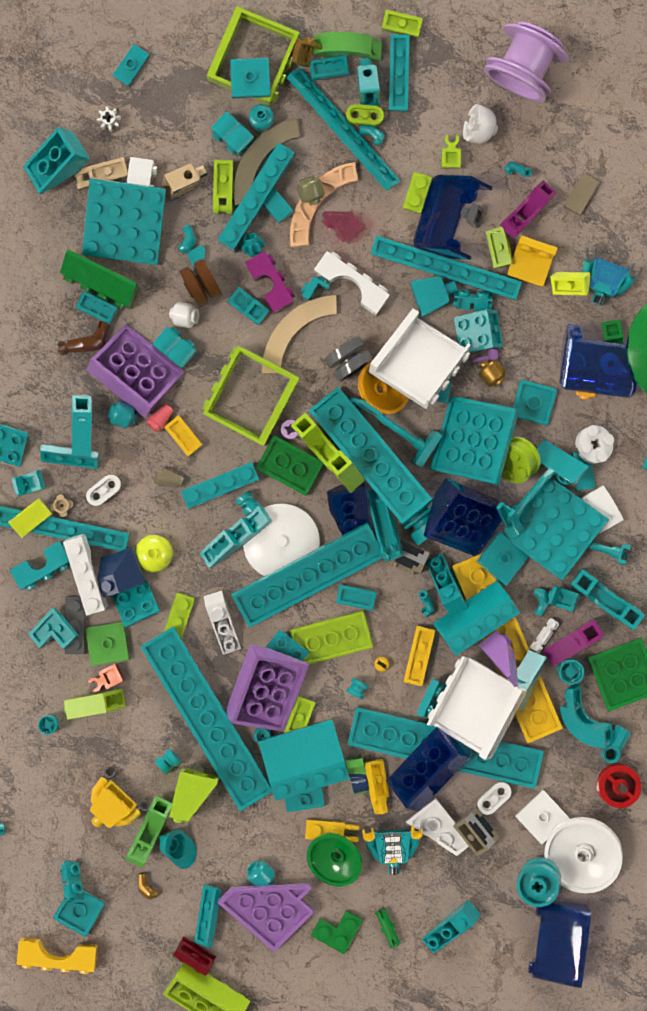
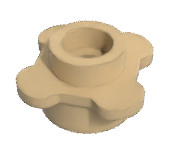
[50,494,73,517]

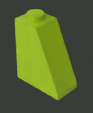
[64,688,126,720]

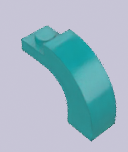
[560,684,613,748]

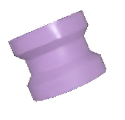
[281,420,298,440]

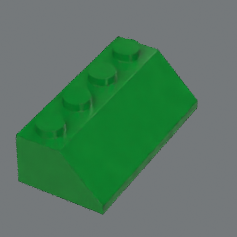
[60,249,140,310]

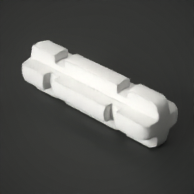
[530,618,559,653]

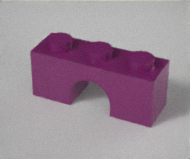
[245,251,295,314]

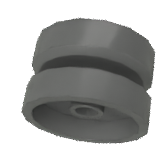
[324,336,374,382]

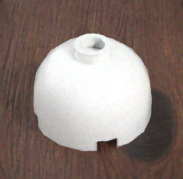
[463,104,498,144]

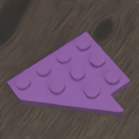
[218,883,314,952]

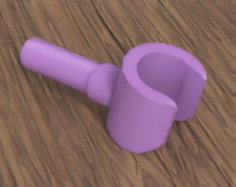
[472,349,499,363]

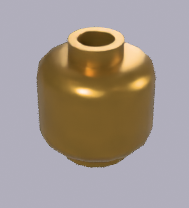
[478,359,507,388]

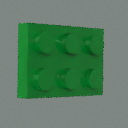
[255,435,323,496]

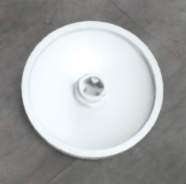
[243,504,320,576]
[544,817,623,893]

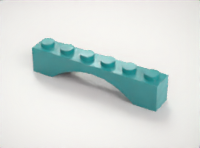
[217,142,295,253]

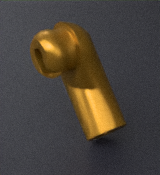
[138,873,158,900]

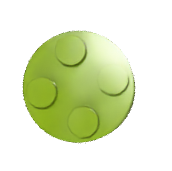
[502,437,541,483]

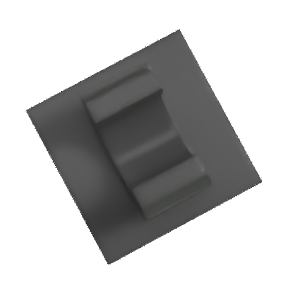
[460,203,484,228]

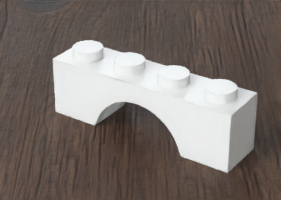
[314,251,390,316]
[63,533,108,616]

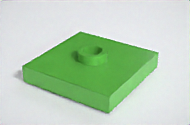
[85,622,130,666]

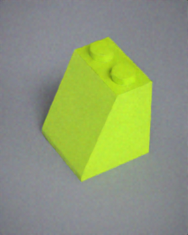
[169,768,220,824]

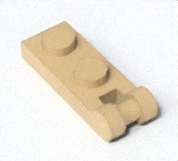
[74,157,128,190]

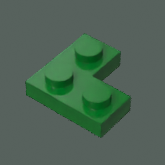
[310,910,363,954]

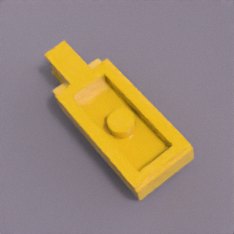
[365,759,390,814]

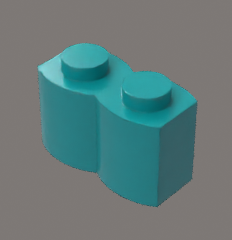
[211,111,255,156]
[152,327,197,370]

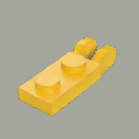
[305,819,360,842]

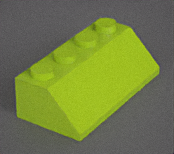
[163,963,250,1011]

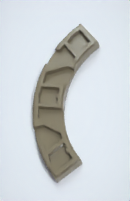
[233,118,300,206]

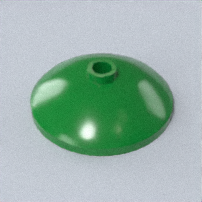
[307,833,363,887]

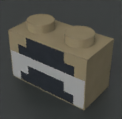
[387,539,430,576]
[453,807,500,856]

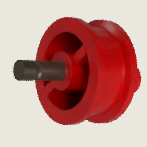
[596,764,642,808]

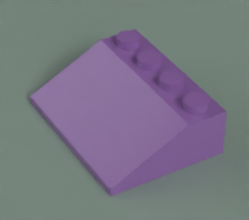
[86,324,185,418]
[225,645,309,732]

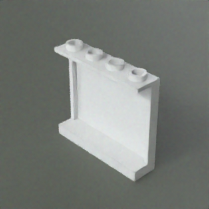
[369,309,471,409]
[427,656,527,760]

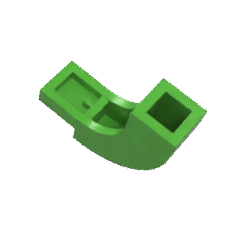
[313,32,382,62]
[125,796,172,868]

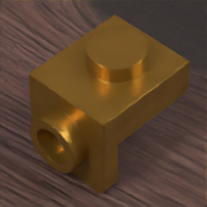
[291,37,322,68]

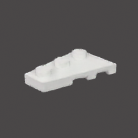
[406,798,469,856]

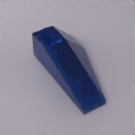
[327,482,370,535]

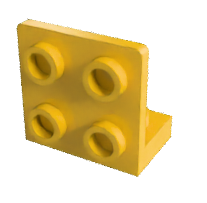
[507,235,557,287]

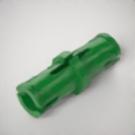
[375,907,401,949]

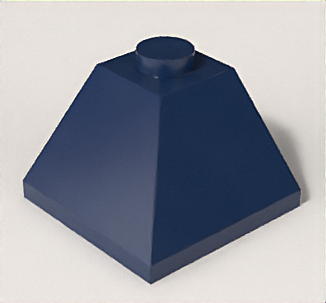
[97,547,146,598]

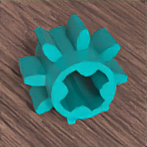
[240,233,265,257]

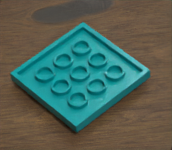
[82,178,167,265]
[430,396,519,485]
[502,478,609,581]

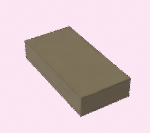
[563,173,599,216]

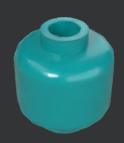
[249,104,274,132]
[107,401,137,429]
[246,860,275,886]

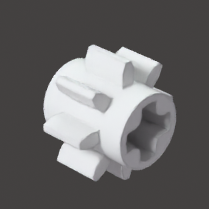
[97,106,121,132]

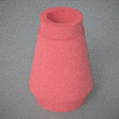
[146,404,173,433]

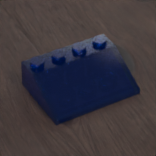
[424,478,502,556]

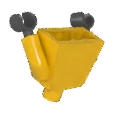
[90,767,151,828]

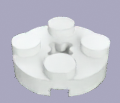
[575,425,614,464]

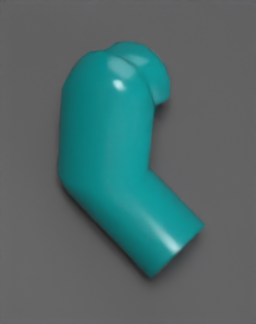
[360,125,385,145]
[178,225,196,253]
[418,590,434,617]

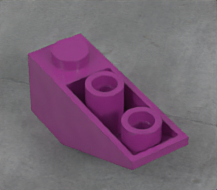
[543,619,604,666]

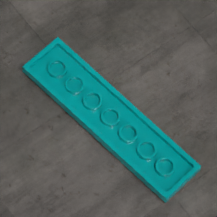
[308,387,433,525]
[231,523,383,628]

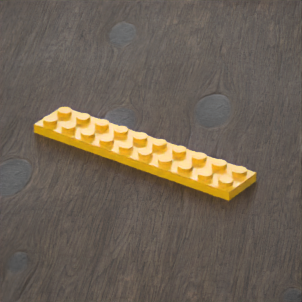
[452,553,563,744]

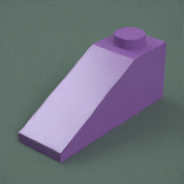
[479,630,519,687]

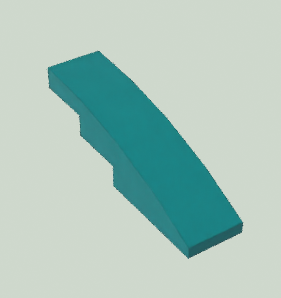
[199,506,272,568]

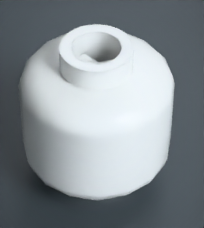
[169,302,199,328]

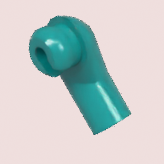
[504,161,532,177]
[534,587,549,617]

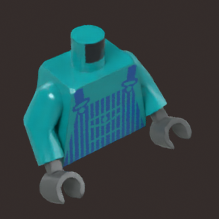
[581,247,642,306]

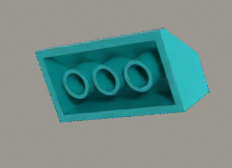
[433,580,520,656]

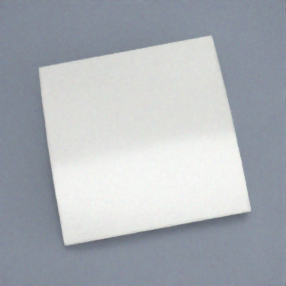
[580,485,624,534]

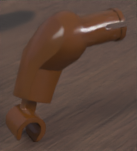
[57,321,110,355]

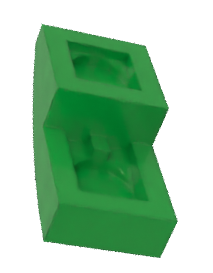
[601,319,627,363]

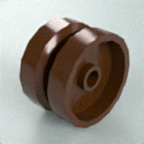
[179,258,223,308]

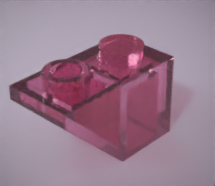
[322,211,365,244]

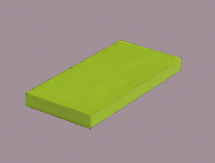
[290,610,373,665]

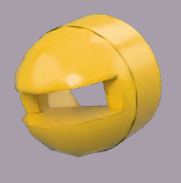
[374,656,390,672]

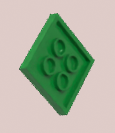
[587,637,647,712]

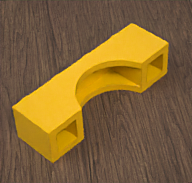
[16,938,98,974]

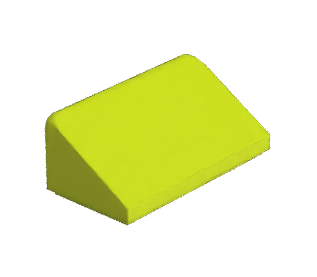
[550,272,590,295]
[8,499,52,538]

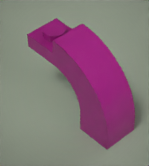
[500,180,557,238]

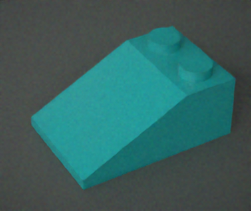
[23,127,90,194]

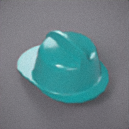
[159,829,197,869]

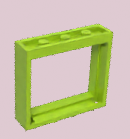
[206,6,301,106]
[202,346,300,446]

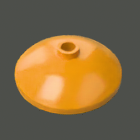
[358,360,409,415]

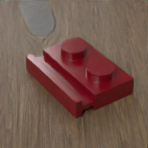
[173,936,216,976]

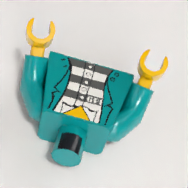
[362,826,423,875]

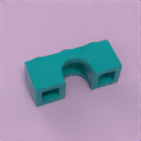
[9,541,70,591]

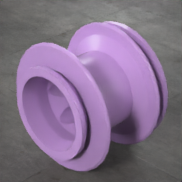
[484,22,569,102]

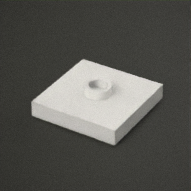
[515,789,570,844]

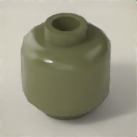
[297,175,325,205]

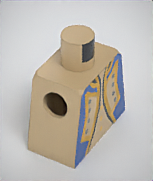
[162,164,207,201]

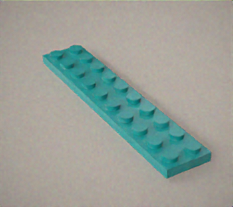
[140,626,272,811]
[347,707,544,789]

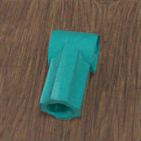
[600,725,631,763]

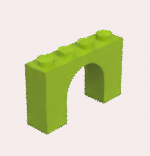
[291,413,365,493]

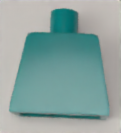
[357,58,380,106]
[410,276,458,318]

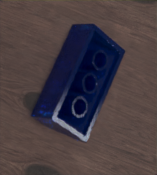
[386,727,469,812]

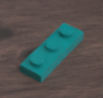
[40,444,99,469]
[194,885,222,947]

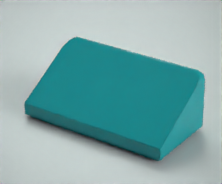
[571,452,595,491]

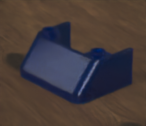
[413,175,493,260]

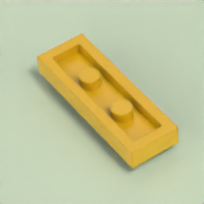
[403,626,435,686]

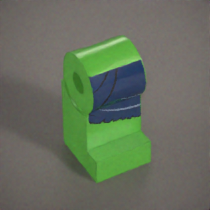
[345,756,369,795]

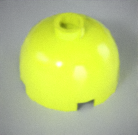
[135,534,173,573]

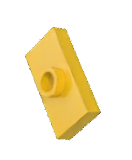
[164,415,203,457]

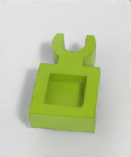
[441,135,461,169]

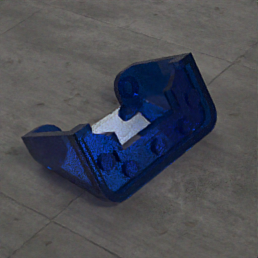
[528,901,591,988]

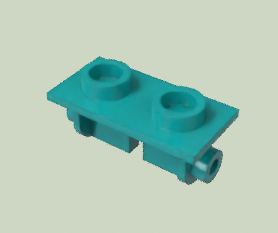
[453,289,493,311]
[60,860,84,903]

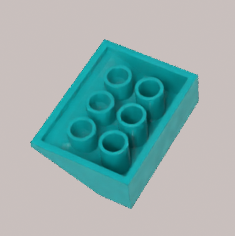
[258,719,350,801]

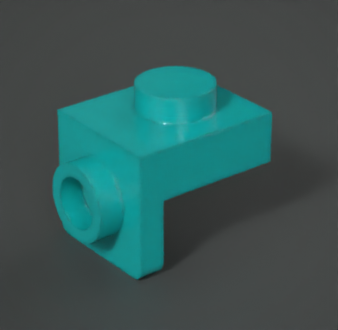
[301,276,330,301]
[12,470,45,496]
[548,585,581,613]

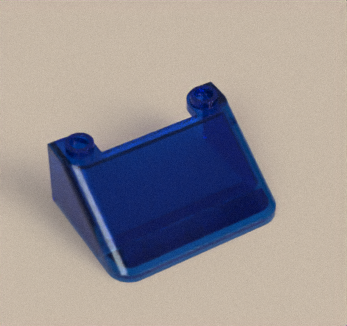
[559,324,637,398]

